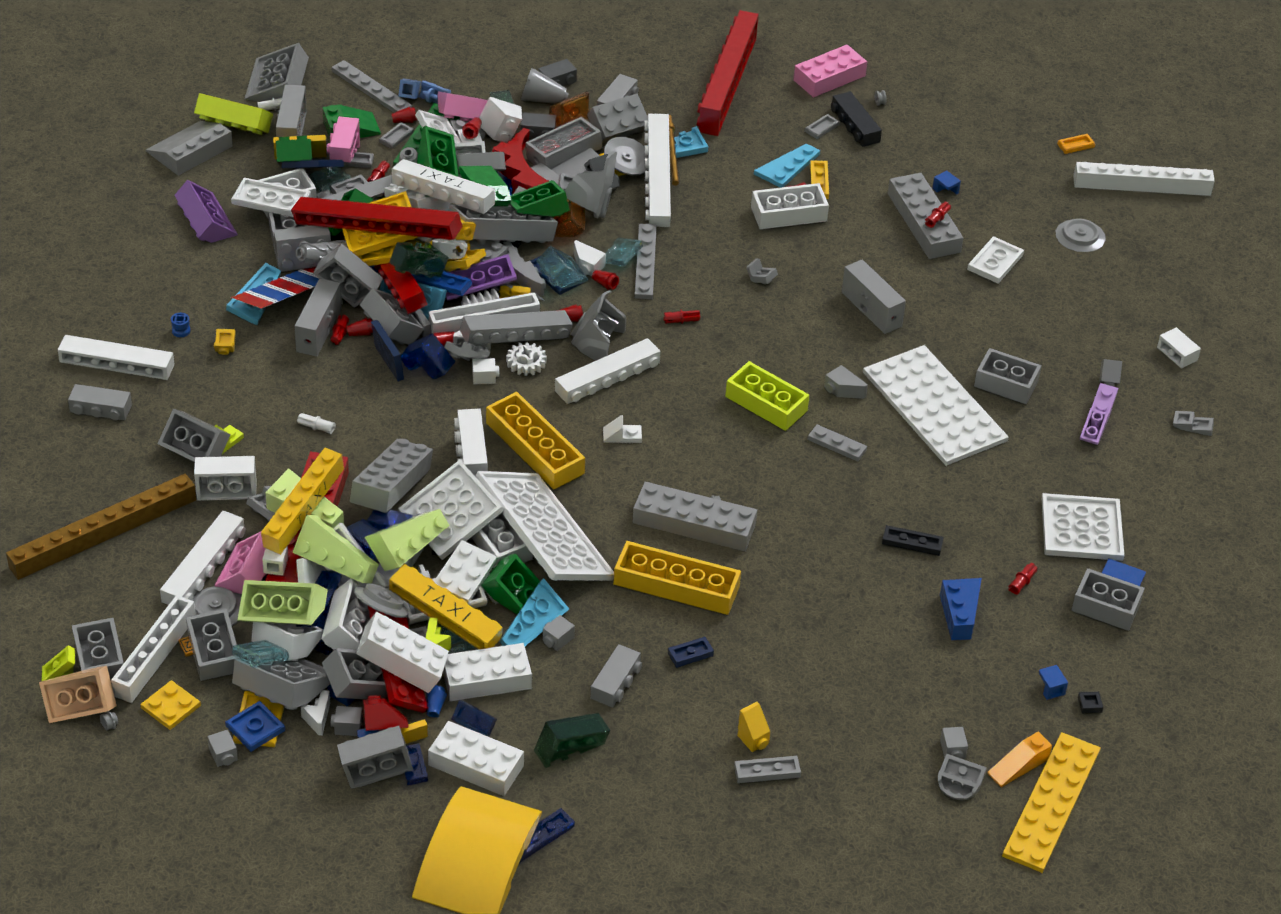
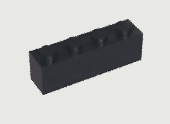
[831,91,882,147]

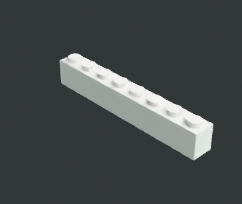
[644,114,671,227]
[1073,162,1214,196]

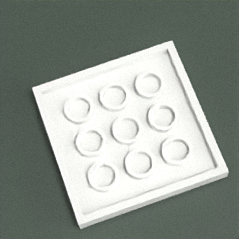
[398,460,504,560]
[1041,493,1124,561]

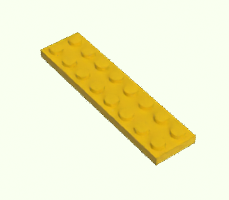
[1002,732,1101,873]

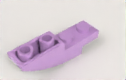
[1080,383,1118,445]

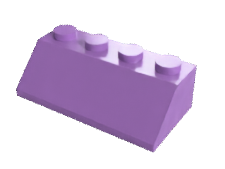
[175,180,238,243]
[445,254,517,301]

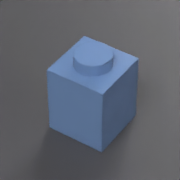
[398,79,421,99]

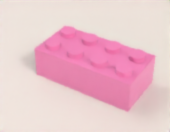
[794,45,867,98]

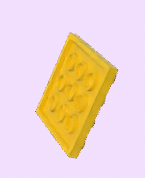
[343,191,418,257]

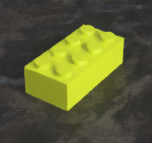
[194,93,273,135]
[725,361,809,431]

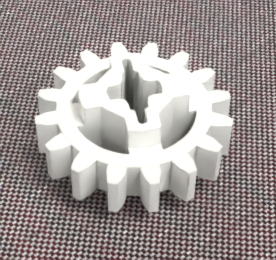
[506,342,547,376]

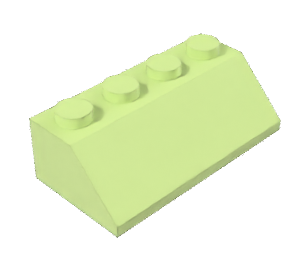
[237,580,328,625]

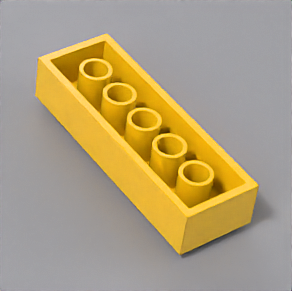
[486,392,585,490]
[613,541,741,615]

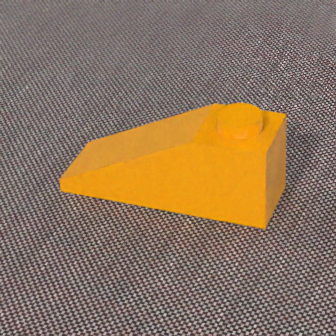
[987,731,1052,787]

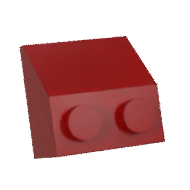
[363,695,409,731]

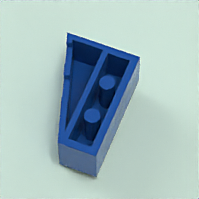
[940,578,982,640]

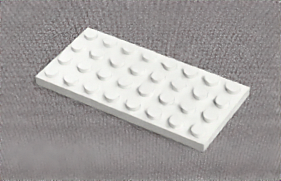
[863,345,1009,466]
[475,471,614,581]

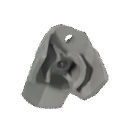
[565,151,617,218]
[570,290,626,361]

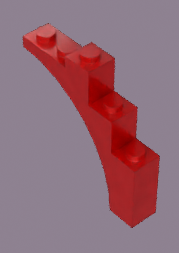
[492,128,549,194]

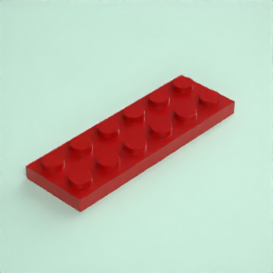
[367,605,428,713]

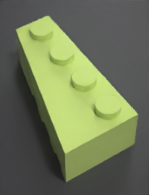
[265,468,344,528]
[365,509,450,571]
[292,515,379,583]

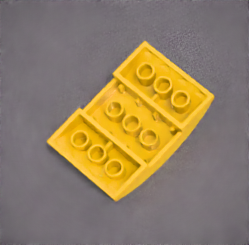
[412,786,542,914]

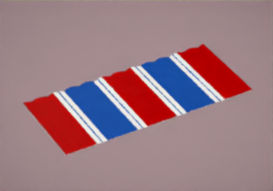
[231,267,319,309]

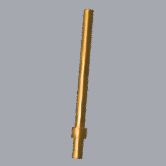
[669,115,679,186]

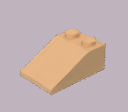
[39,665,117,723]

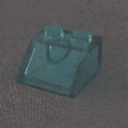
[537,246,588,289]

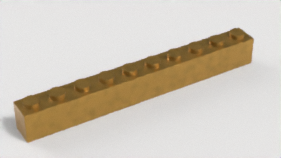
[6,473,197,580]

